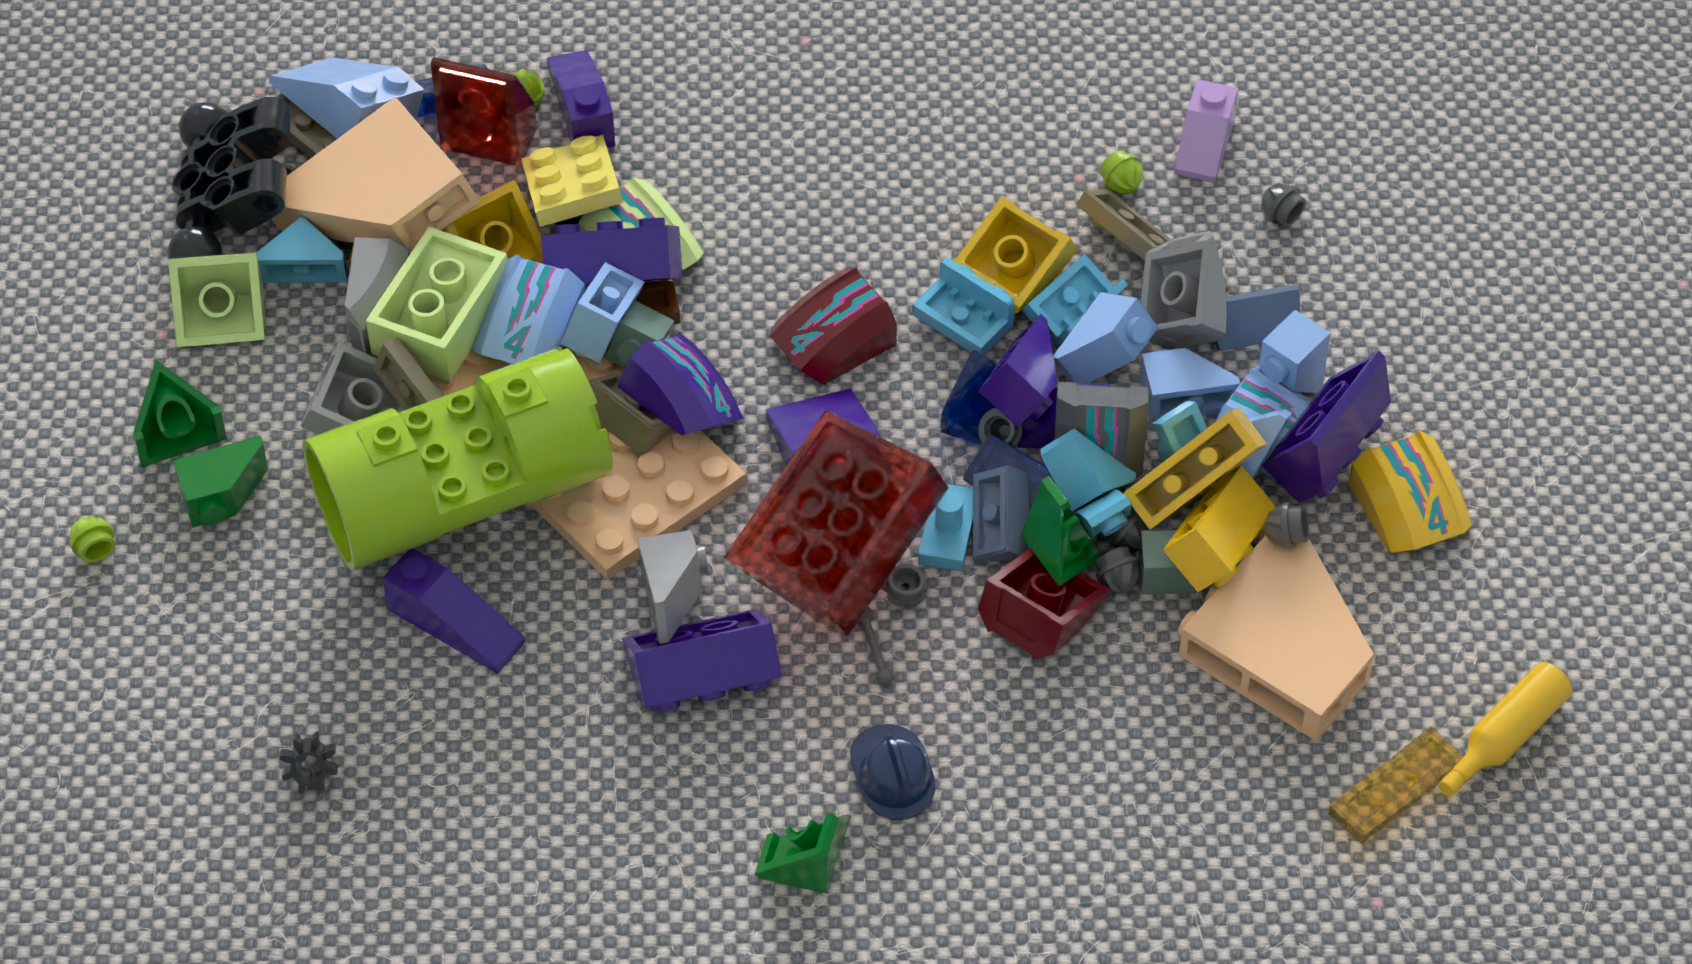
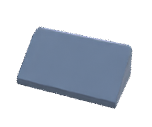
[1214,284,1301,350]
[973,465,1029,562]

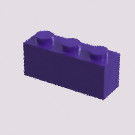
[541,217,683,286]

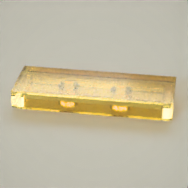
[1328,727,1463,844]

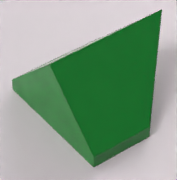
[133,360,227,467]
[1021,476,1101,586]
[755,813,851,894]

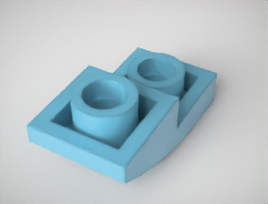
[1073,489,1131,538]

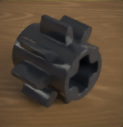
[279,731,338,793]

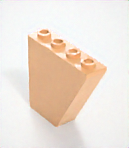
[271,97,480,253]
[1178,529,1374,742]

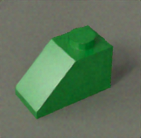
[173,436,268,528]

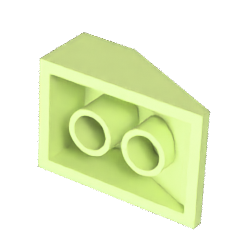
[366,227,508,382]

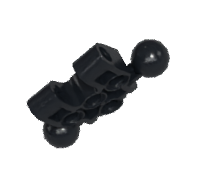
[167,97,291,259]

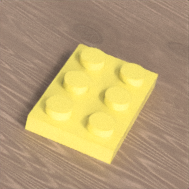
[521,135,624,227]

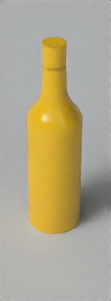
[1438,662,1573,797]

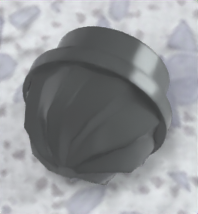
[1261,183,1306,227]
[978,408,1023,452]
[1263,502,1309,549]
[1108,508,1150,552]
[1095,547,1140,594]

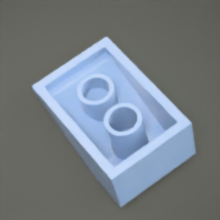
[269,57,424,139]

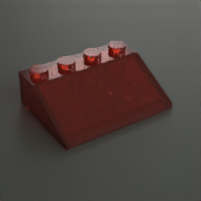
[724,410,949,637]

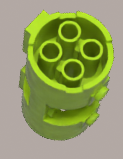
[303,347,613,571]

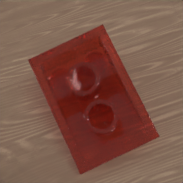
[430,57,537,167]

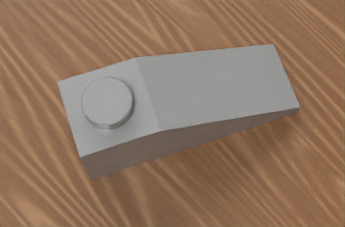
[637,530,708,644]

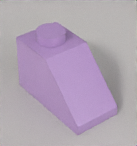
[1174,79,1239,183]

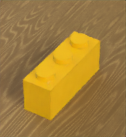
[1123,408,1267,530]
[1163,465,1276,592]

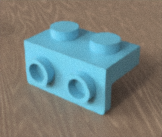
[1022,254,1128,349]
[912,257,1014,359]

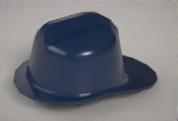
[850,724,936,820]

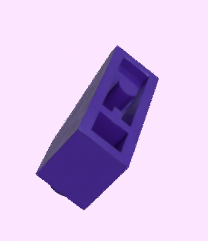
[547,50,615,148]
[978,314,1057,428]
[383,548,525,674]

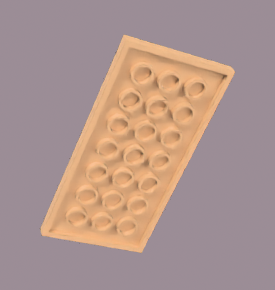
[425,347,747,580]

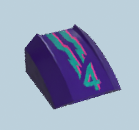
[617,332,744,436]

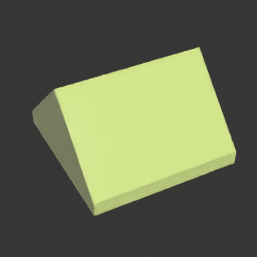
[168,252,265,347]

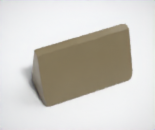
[588,372,673,454]

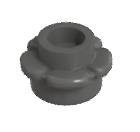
[883,564,928,607]

